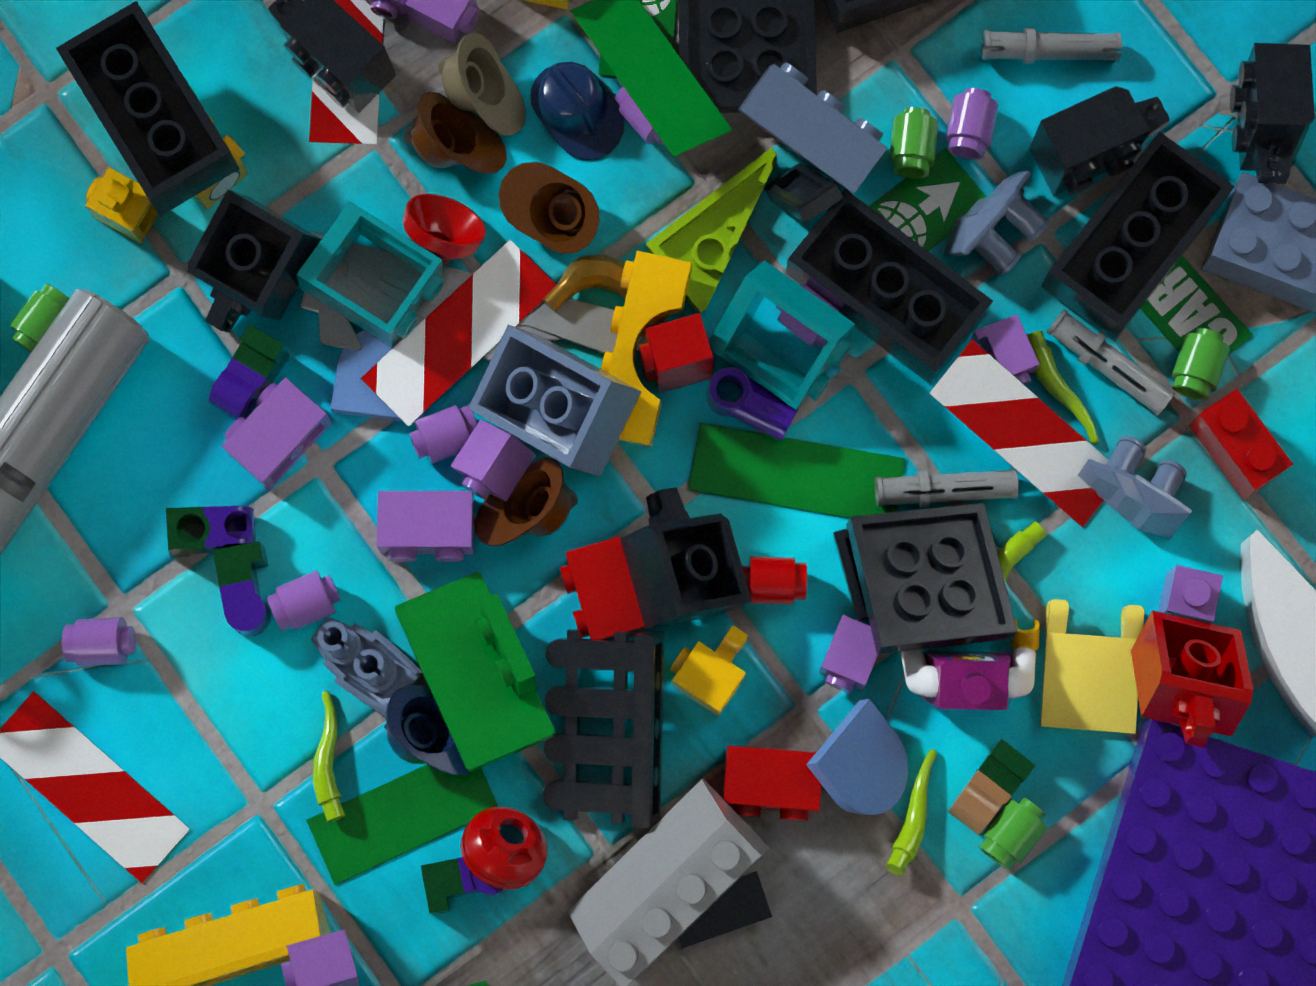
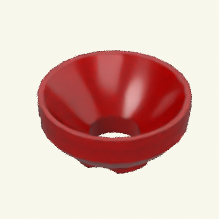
[402,194,486,263]
[460,806,548,890]

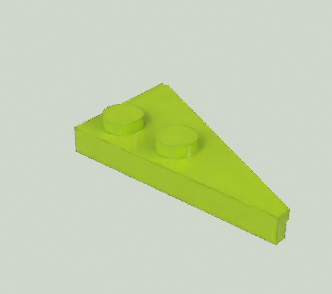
[645,147,777,315]

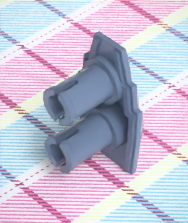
[943,171,1050,276]
[1078,436,1192,539]
[311,617,423,716]

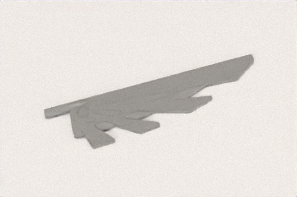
[300,230,663,362]

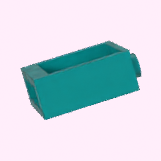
[296,201,445,347]
[709,260,855,410]

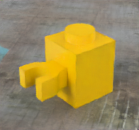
[85,167,159,244]
[670,625,748,717]

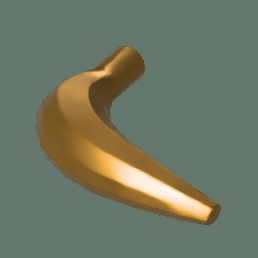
[543,254,668,322]

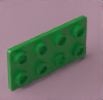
[395,572,555,772]

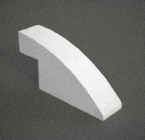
[1240,530,1316,737]

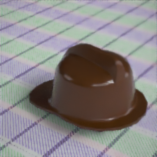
[404,92,507,174]
[498,162,600,254]
[474,457,578,546]

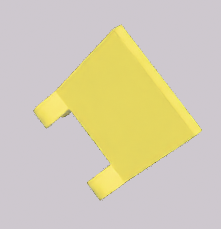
[1040,599,1145,734]

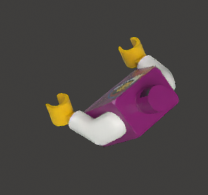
[900,619,1040,710]

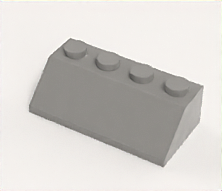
[567,779,770,986]

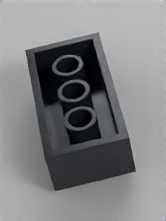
[56,1,240,216]
[1041,131,1235,342]
[785,189,993,385]

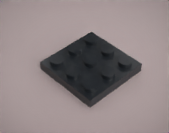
[678,0,817,113]
[846,503,1017,654]

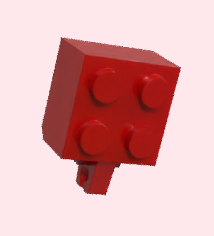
[1131,610,1253,748]

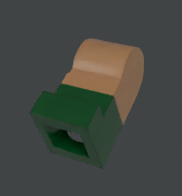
[948,739,1036,835]

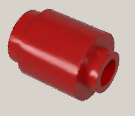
[742,556,807,605]

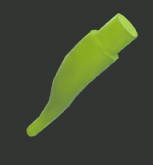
[1027,331,1099,445]
[997,521,1047,582]
[312,691,345,822]
[886,749,937,876]

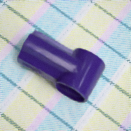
[706,367,799,442]

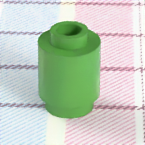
[889,107,939,179]
[9,283,69,353]
[1171,328,1230,401]
[979,797,1048,871]

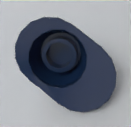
[531,62,624,160]
[384,684,477,775]

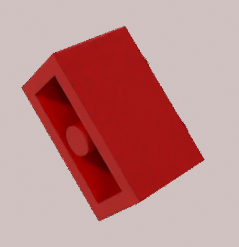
[639,313,713,394]
[1189,388,1293,501]
[560,536,647,640]
[723,746,821,822]

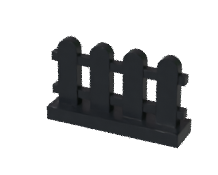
[543,629,664,828]

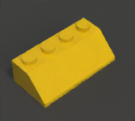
[126,884,331,986]

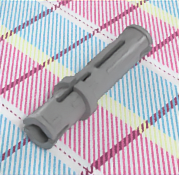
[982,28,1122,64]
[1046,309,1175,416]
[875,469,1018,508]

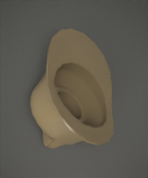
[439,32,526,136]

